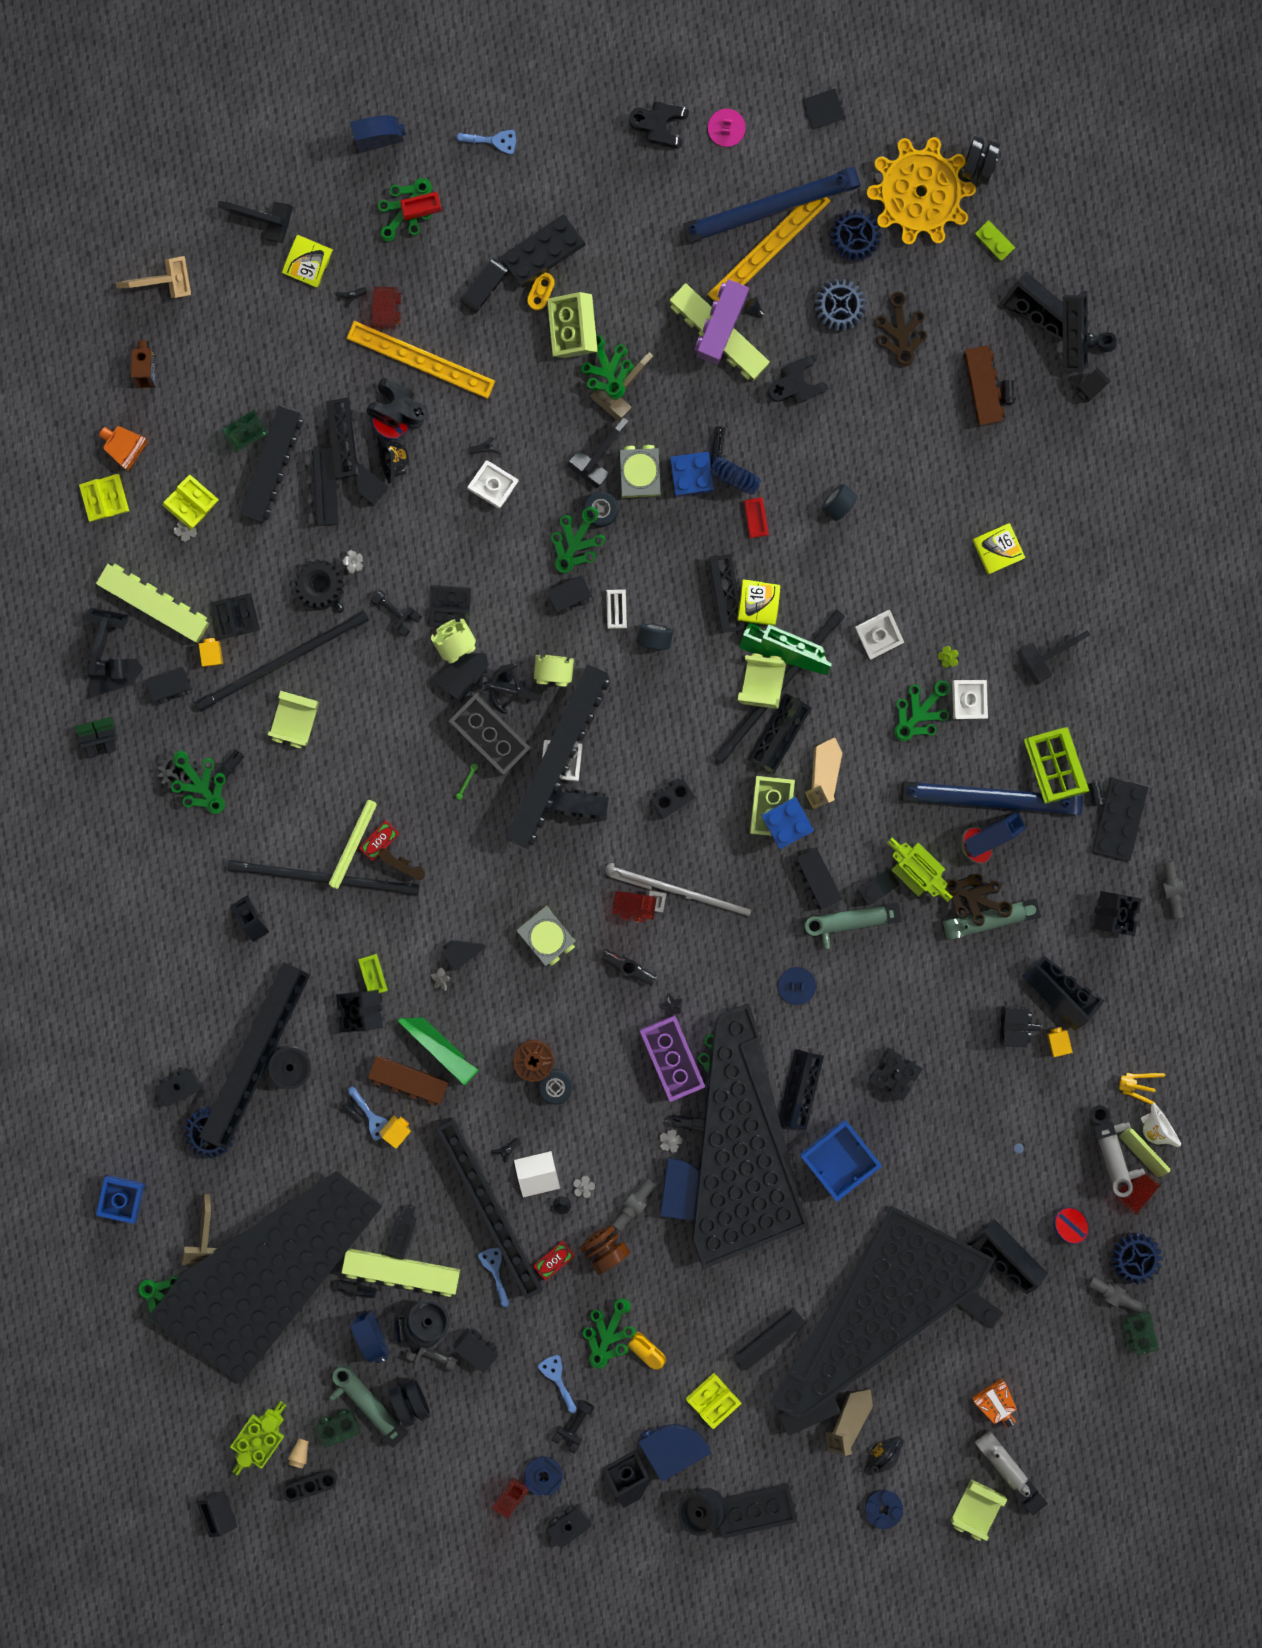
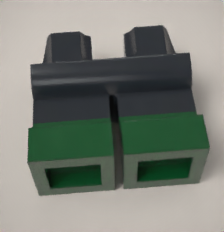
[75,717,118,758]

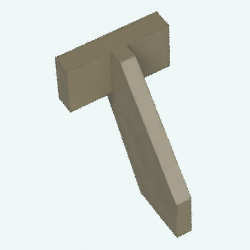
[590,352,653,422]
[181,1194,218,1266]
[825,1389,873,1456]

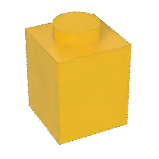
[199,638,223,667]
[1046,1027,1073,1057]
[379,1115,411,1149]

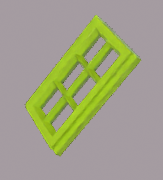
[1024,727,1089,804]

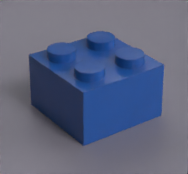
[670,452,714,497]
[761,797,814,849]
[96,1175,146,1224]

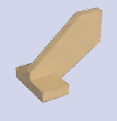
[116,256,191,298]
[805,738,842,809]

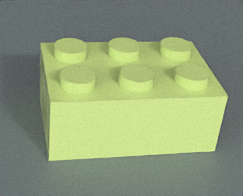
[547,292,597,358]
[750,776,795,836]

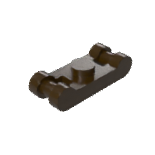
[379,848,425,880]

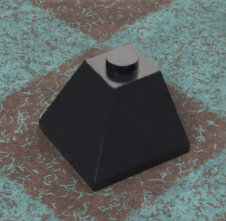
[603,1450,651,1508]

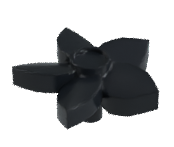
[660,994,683,1017]

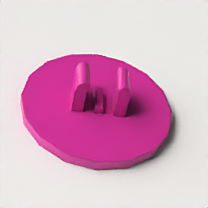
[708,109,746,147]

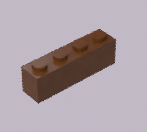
[964,345,1005,427]
[368,1055,449,1106]

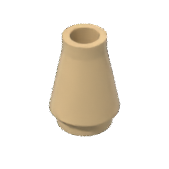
[288,1438,309,1468]

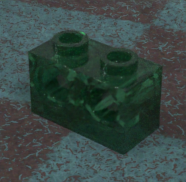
[222,409,268,453]
[1123,1310,1159,1356]
[316,1408,361,1449]

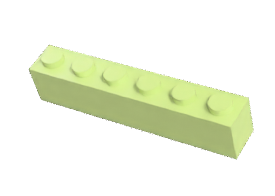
[670,283,770,381]
[96,563,210,643]
[342,1249,460,1297]

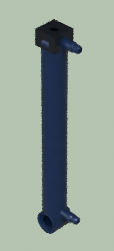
[683,167,861,245]
[901,781,1083,815]

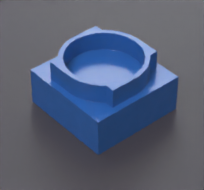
[800,1119,882,1202]

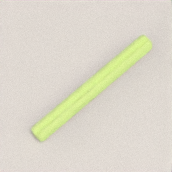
[329,800,377,889]

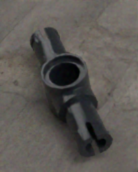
[601,949,657,986]

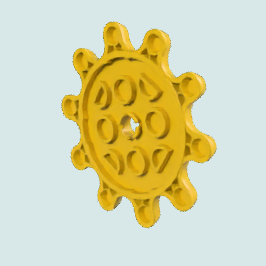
[867,137,976,245]

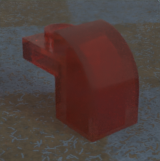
[492,1477,529,1519]

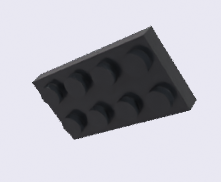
[501,214,585,288]
[1092,778,1149,861]
[720,1483,797,1539]

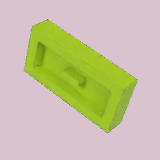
[974,220,1015,262]
[358,954,388,993]

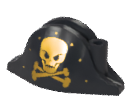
[377,435,409,484]
[864,1436,904,1476]

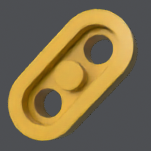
[528,273,554,311]

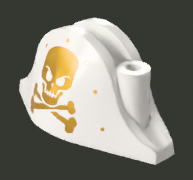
[1141,1103,1181,1147]

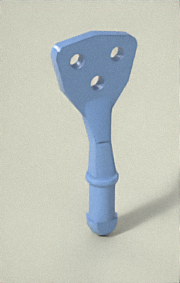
[456,130,516,155]
[348,1087,388,1140]
[478,1248,509,1307]
[538,1355,576,1413]

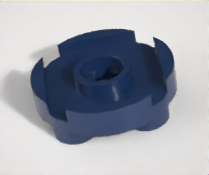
[524,1456,563,1496]
[865,1490,903,1529]

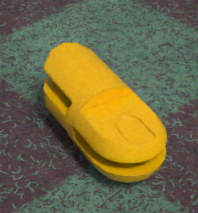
[628,1332,666,1370]

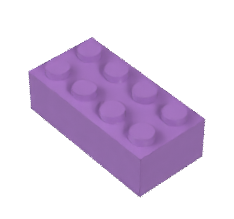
[695,279,749,366]
[640,1015,705,1102]

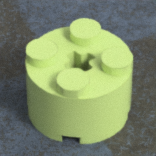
[431,619,476,663]
[534,655,574,686]

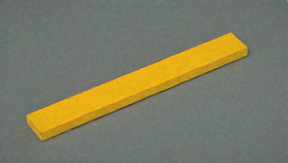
[707,197,830,301]
[347,321,495,399]

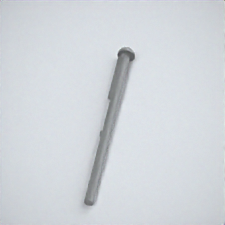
[605,863,751,917]

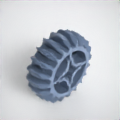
[814,279,866,331]

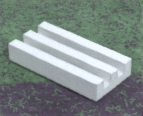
[606,590,627,629]

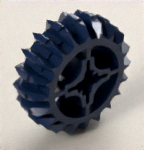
[830,209,882,262]
[710,457,761,495]
[183,1107,236,1159]
[1110,1232,1163,1285]

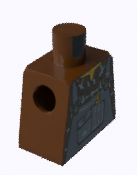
[131,340,156,388]

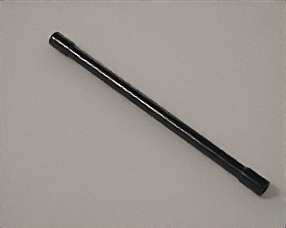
[714,609,845,764]
[195,611,369,712]
[228,860,420,896]

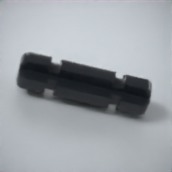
[711,426,726,463]

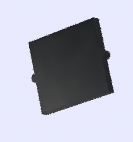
[803,89,845,130]

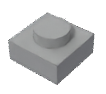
[643,890,666,912]

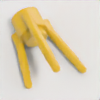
[1119,1073,1165,1105]

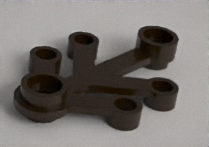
[875,291,927,367]
[945,874,1013,926]

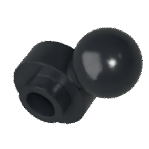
[1088,332,1117,352]

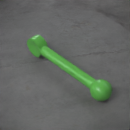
[455,764,478,800]

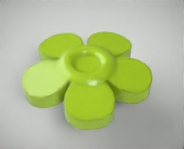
[938,646,959,668]

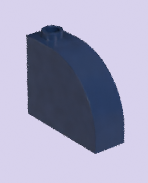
[350,115,406,153]
[965,811,1026,858]
[660,1157,699,1221]
[350,1310,390,1363]
[638,1424,712,1482]

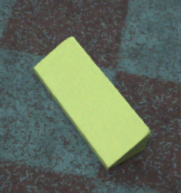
[1119,1128,1170,1178]

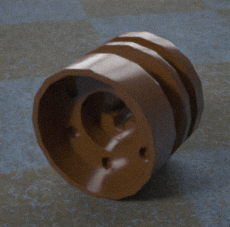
[513,1039,554,1082]
[579,1225,631,1275]

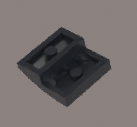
[430,585,471,627]
[211,593,260,640]

